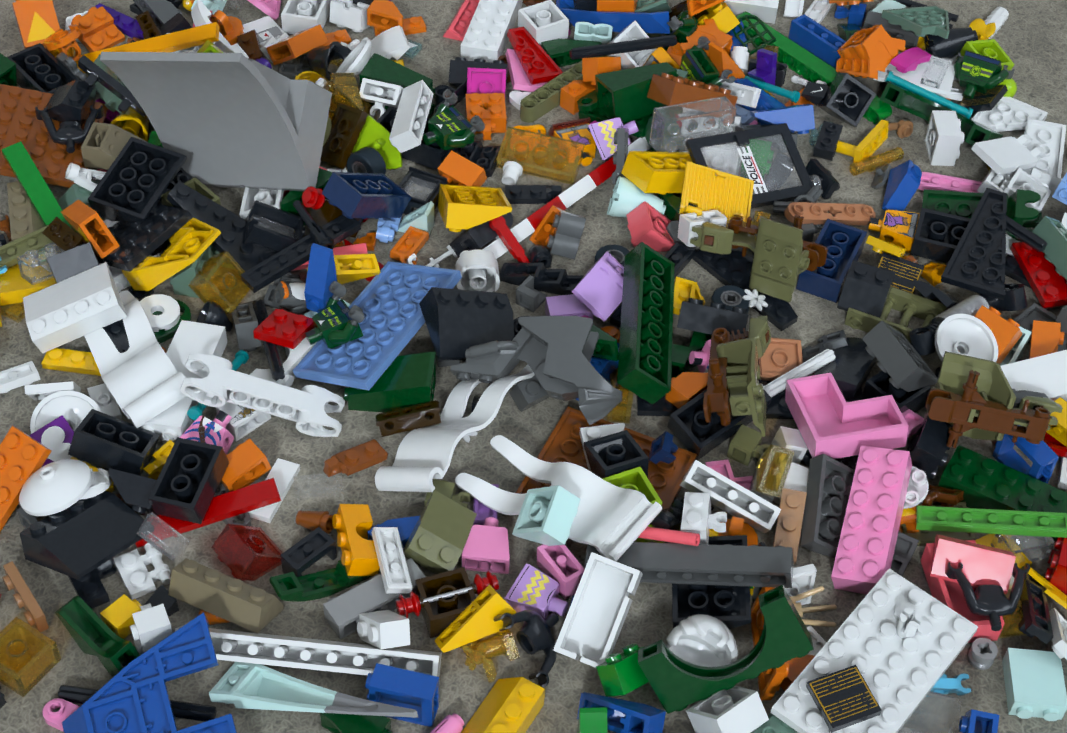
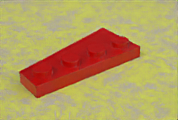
[507,27,563,85]
[1010,242,1067,308]

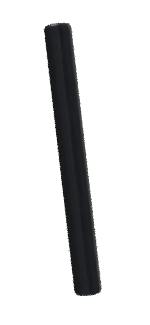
[569,35,677,60]
[252,299,285,381]
[58,685,217,722]

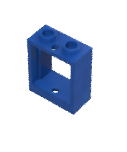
[992,425,1059,484]
[365,663,439,727]

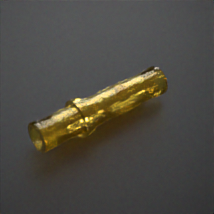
[850,147,904,176]

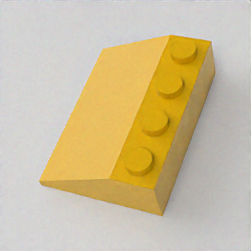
[438,184,512,232]

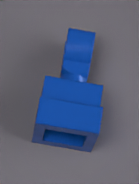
[834,3,867,27]

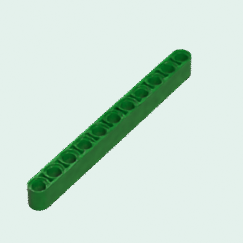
[736,11,892,125]

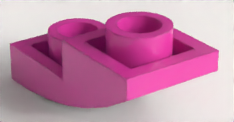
[890,47,932,73]

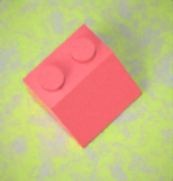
[626,201,675,252]

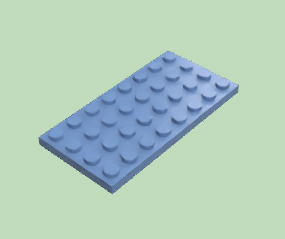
[293,261,462,390]

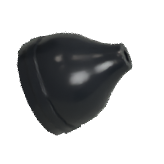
[196,300,233,332]

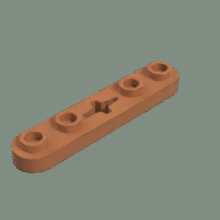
[784,202,876,226]

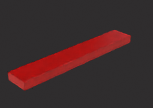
[135,478,281,548]

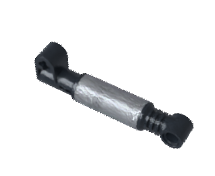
[909,283,1027,356]

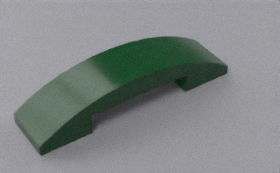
[269,560,370,602]

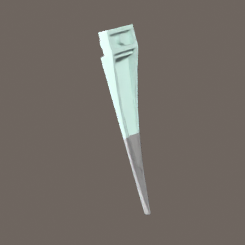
[209,662,418,718]

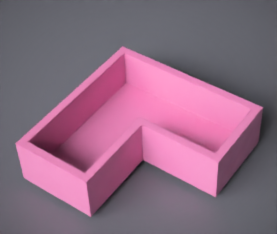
[785,373,909,459]

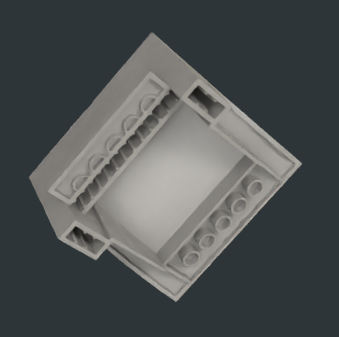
[100,52,332,191]

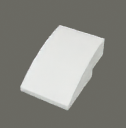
[977,168,1052,213]

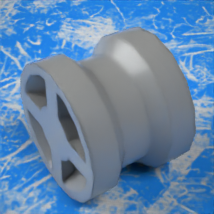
[968,638,998,670]

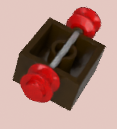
[302,186,369,238]
[396,567,499,638]

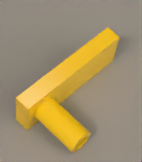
[836,120,889,168]

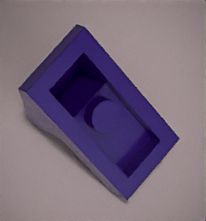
[748,48,777,85]

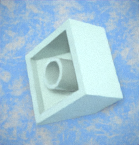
[512,485,580,546]

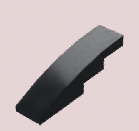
[499,263,584,295]

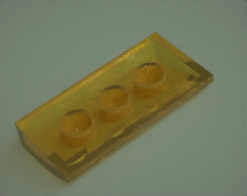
[496,127,585,185]

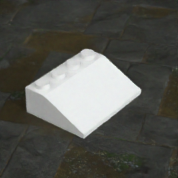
[873,51,955,96]
[23,262,127,353]

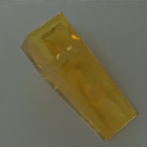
[326,73,364,111]
[607,369,633,424]

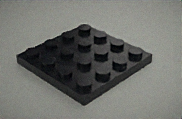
[94,203,193,272]

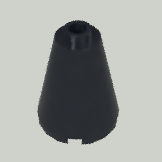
[924,27,978,60]

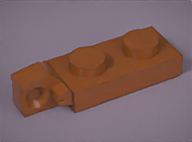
[323,439,388,477]

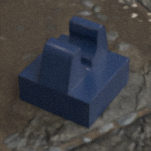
[649,431,678,464]

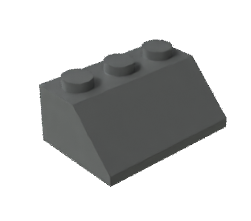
[862,320,938,392]

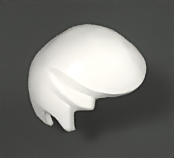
[667,614,738,667]

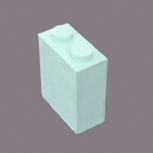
[1002,648,1067,721]

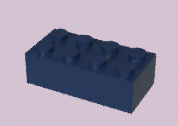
[322,172,412,219]
[796,219,867,303]

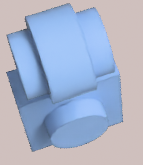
[376,216,402,243]

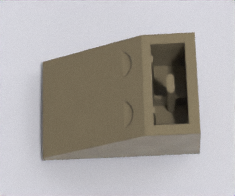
[81,122,147,170]

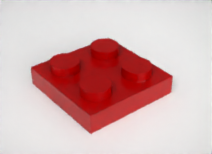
[253,309,315,349]

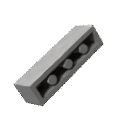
[323,558,426,640]

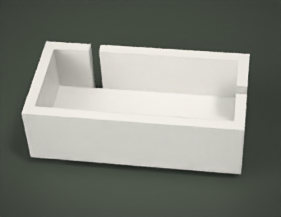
[553,552,643,668]

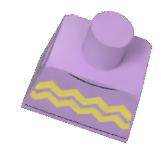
[588,117,639,161]
[504,563,569,620]

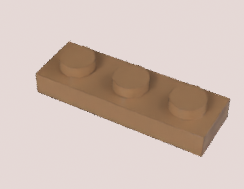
[773,488,807,564]
[2,561,49,633]

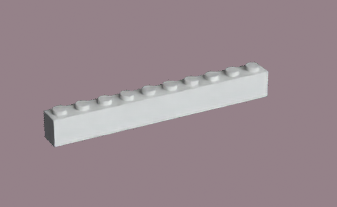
[175,625,442,677]

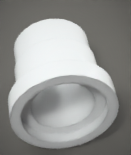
[502,161,523,185]

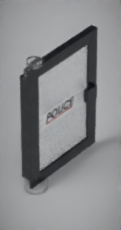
[685,123,821,209]

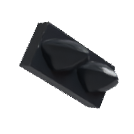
[806,159,840,199]

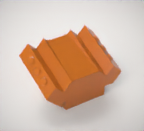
[680,19,733,59]
[836,24,905,79]

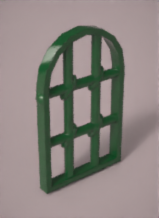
[732,15,776,56]

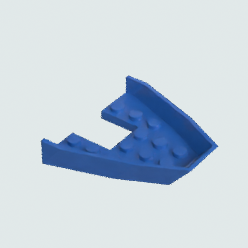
[556,0,670,34]
[62,612,237,733]

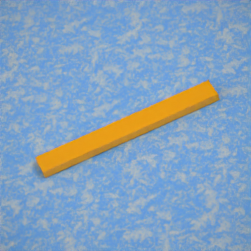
[76,22,220,73]

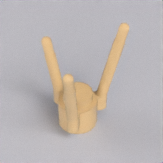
[790,586,837,627]

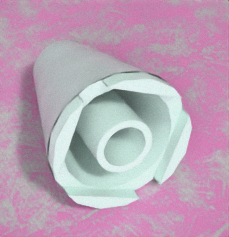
[607,176,666,218]

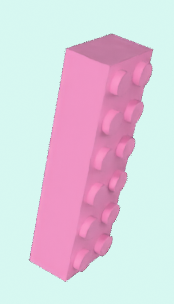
[831,445,912,594]

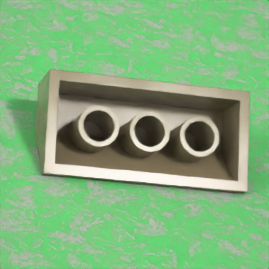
[7,181,54,253]
[168,558,284,634]

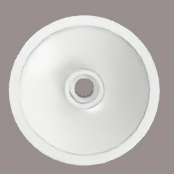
[331,37,372,85]
[935,314,998,362]
[30,391,101,434]
[19,459,92,516]

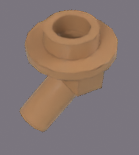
[888,120,913,139]

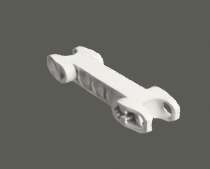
[180,354,345,437]

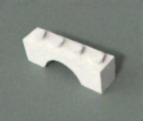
[250,337,317,387]

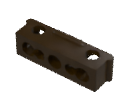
[135,11,163,39]
[375,400,441,437]

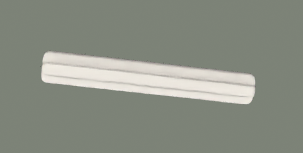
[763,349,836,398]

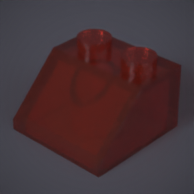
[211,524,283,581]

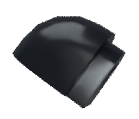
[527,244,552,269]

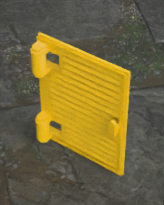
[679,161,754,227]

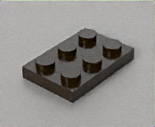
[320,103,368,170]

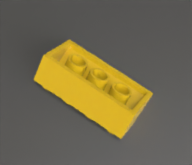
[461,677,545,733]

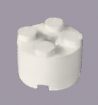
[455,249,500,292]

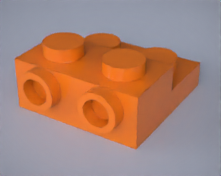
[71,6,125,53]

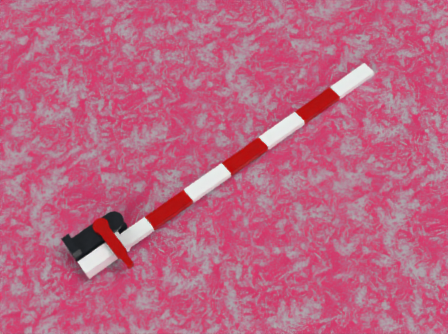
[449,109,699,263]

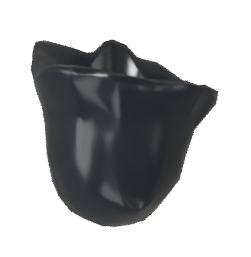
[306,41,352,82]

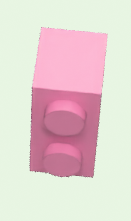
[537,544,585,600]

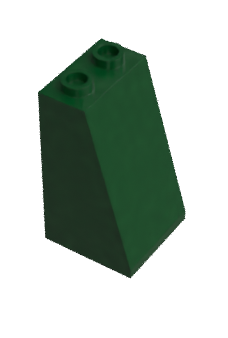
[359,53,435,119]
[595,62,679,124]
[344,352,436,413]

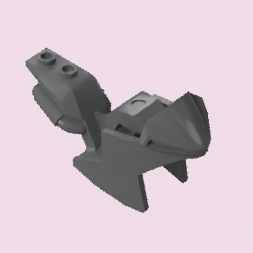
[450,316,623,425]

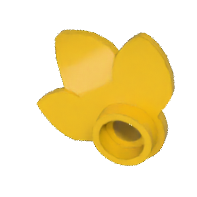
[969,18,996,40]

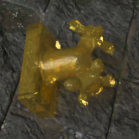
[460,629,520,683]

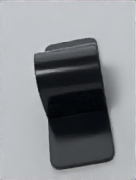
[434,81,467,112]

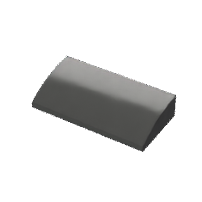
[800,454,855,558]

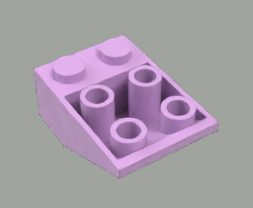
[572,251,624,322]

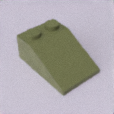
[403,490,477,574]

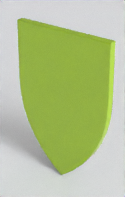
[352,114,402,170]

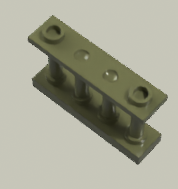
[845,287,946,343]

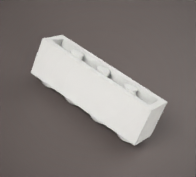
[389,80,434,153]
[680,460,781,534]

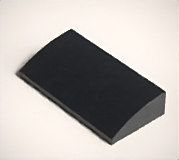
[814,337,878,400]

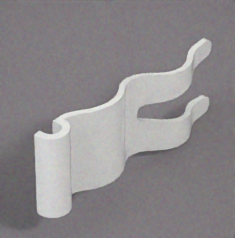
[84,290,194,428]
[375,364,535,492]
[455,435,662,562]

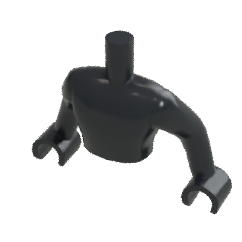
[35,105,103,153]
[945,562,1030,631]
[494,610,559,687]

